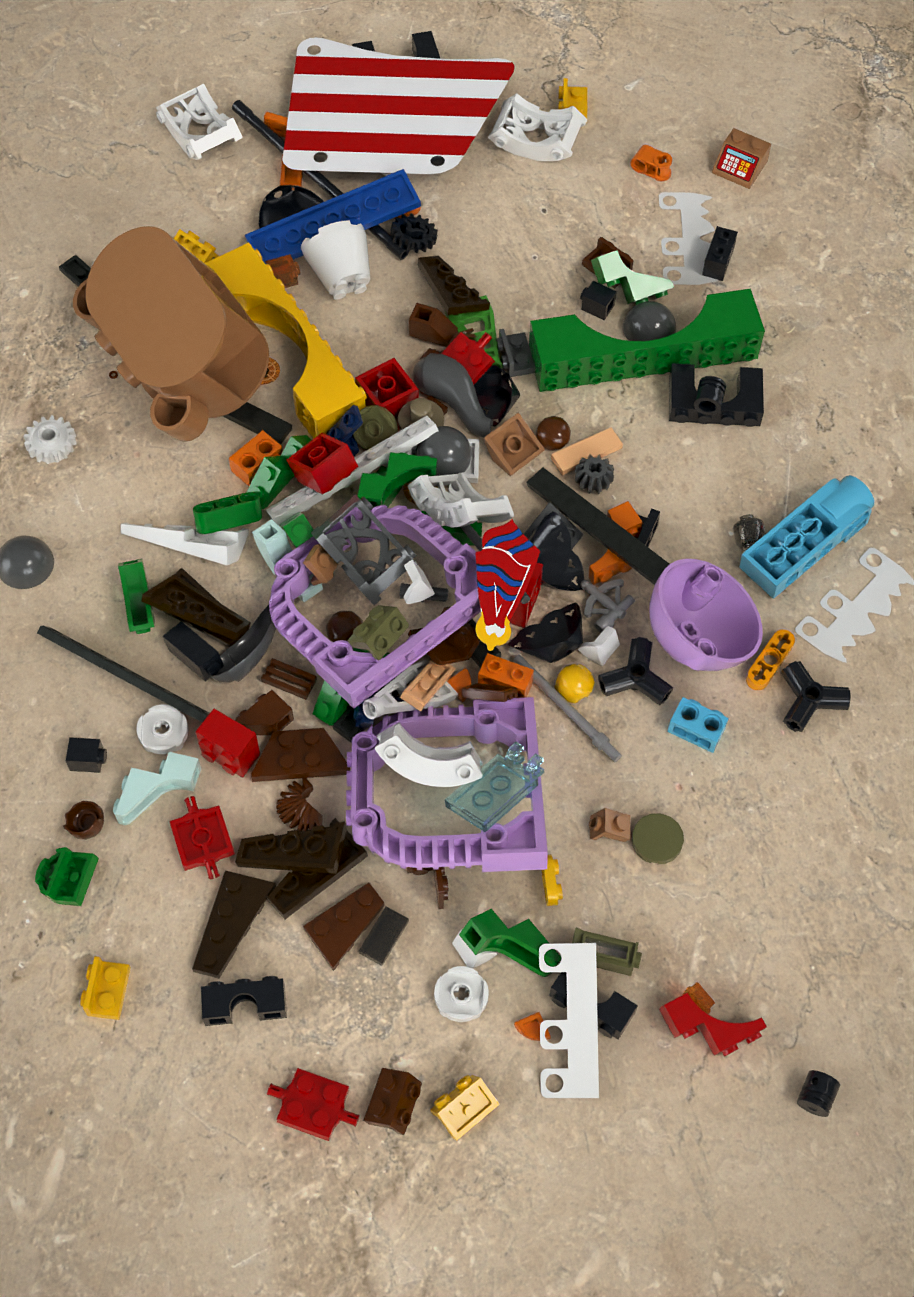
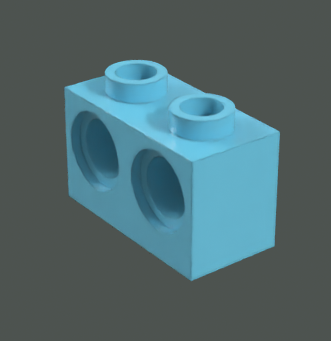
[667,697,729,753]

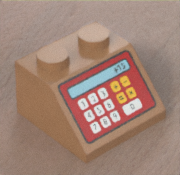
[712,128,772,189]

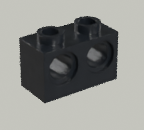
[702,226,738,281]

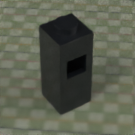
[163,621,224,682]

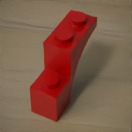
[659,992,767,1057]

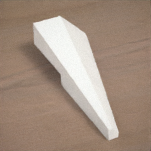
[121,523,249,565]

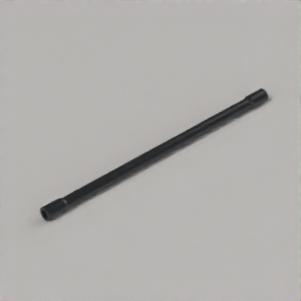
[232,100,409,260]

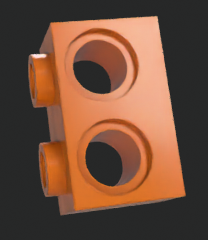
[229,430,283,486]
[478,653,534,698]

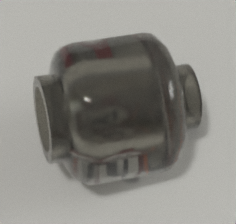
[733,514,766,551]

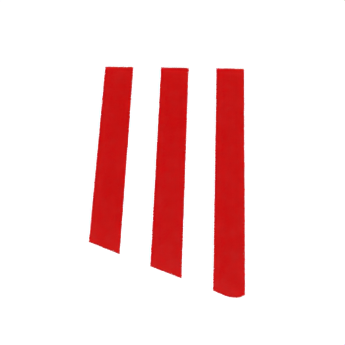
[282,37,515,174]

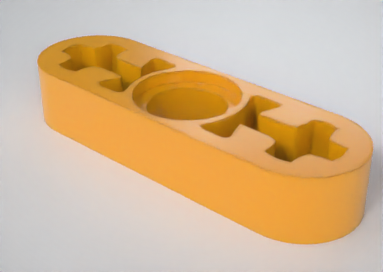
[746,629,795,690]

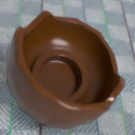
[536,416,571,451]
[326,611,363,642]
[63,801,104,840]

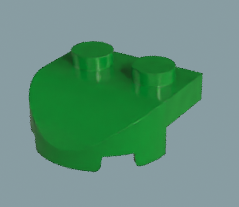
[35,847,99,906]

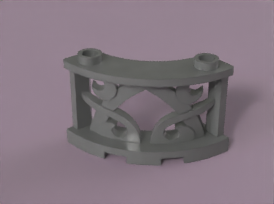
[311,494,418,605]

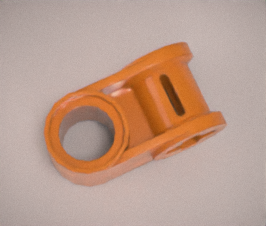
[630,145,672,181]

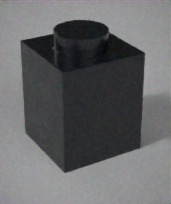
[580,281,617,320]
[65,737,107,773]

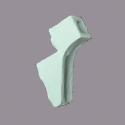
[113,752,201,825]

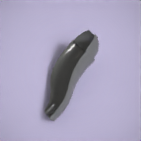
[412,353,493,438]
[211,605,276,682]

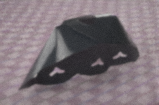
[259,185,324,229]
[474,365,520,427]
[528,511,584,591]
[508,602,583,663]

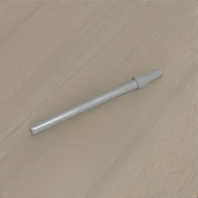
[513,654,622,762]

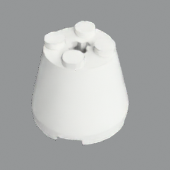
[301,220,370,300]

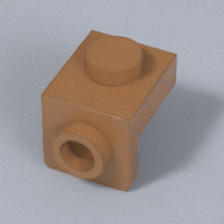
[303,544,339,586]
[589,808,630,842]

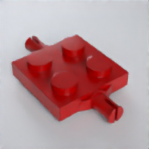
[441,332,495,385]
[169,796,235,879]
[267,1068,360,1141]

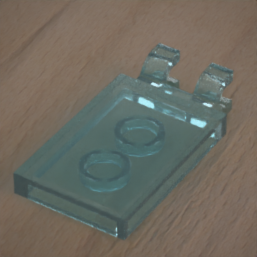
[445,742,544,832]

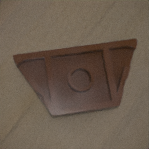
[251,728,350,782]

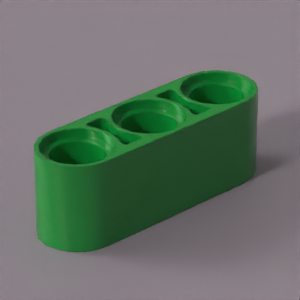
[193,492,262,534]

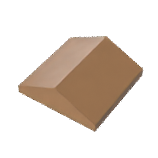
[483,412,545,476]

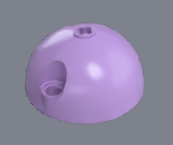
[649,559,763,671]

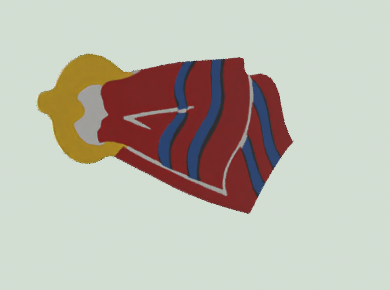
[475,519,540,651]

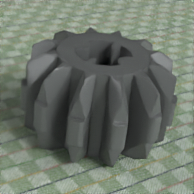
[575,454,614,494]

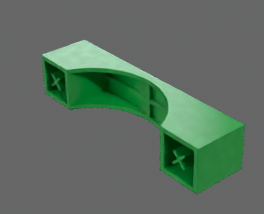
[529,288,765,392]

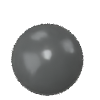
[623,301,676,341]
[416,426,472,476]
[0,535,54,589]

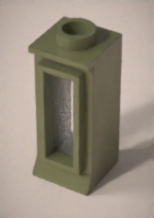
[572,927,642,976]

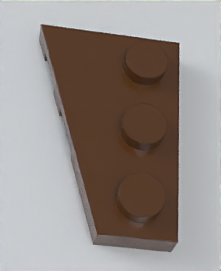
[303,882,384,971]

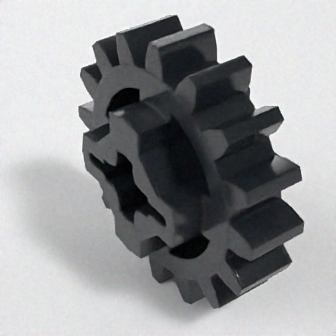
[390,213,438,253]

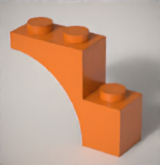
[589,501,643,585]

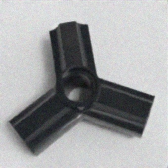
[598,637,673,705]
[781,661,851,732]

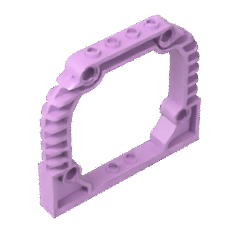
[269,505,481,708]
[346,697,548,872]

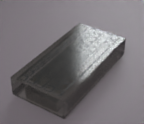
[359,906,409,966]

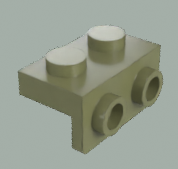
[347,605,409,660]

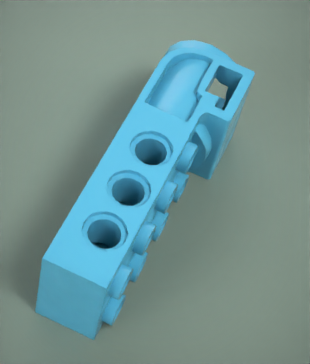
[739,475,874,599]

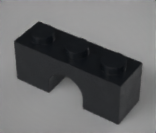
[549,972,638,1040]
[201,976,287,1026]

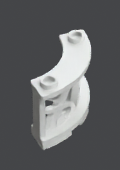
[156,84,243,160]
[488,93,588,162]
[408,472,514,528]
[375,722,483,787]

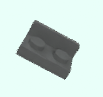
[496,329,535,377]

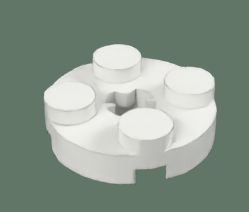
[137,704,189,754]
[434,966,489,1022]

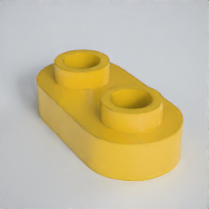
[541,854,563,906]

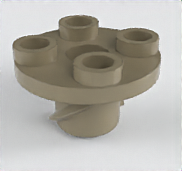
[398,398,444,430]

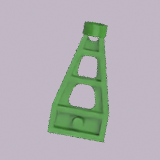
[444,295,503,369]

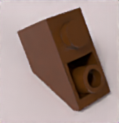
[409,303,458,347]
[235,690,294,736]

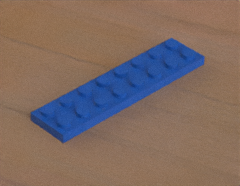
[245,169,421,269]

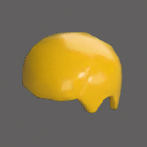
[554,664,595,703]

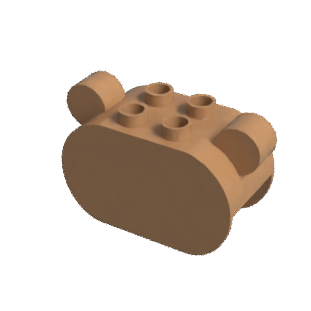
[73,226,269,442]

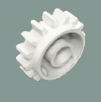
[24,415,77,464]

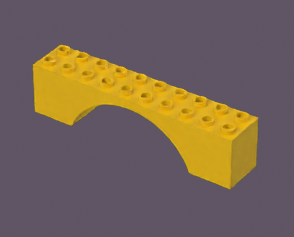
[204,242,367,439]

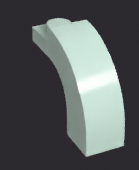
[252,519,323,602]

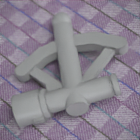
[581,579,635,633]

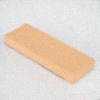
[551,427,623,476]
[400,660,456,711]

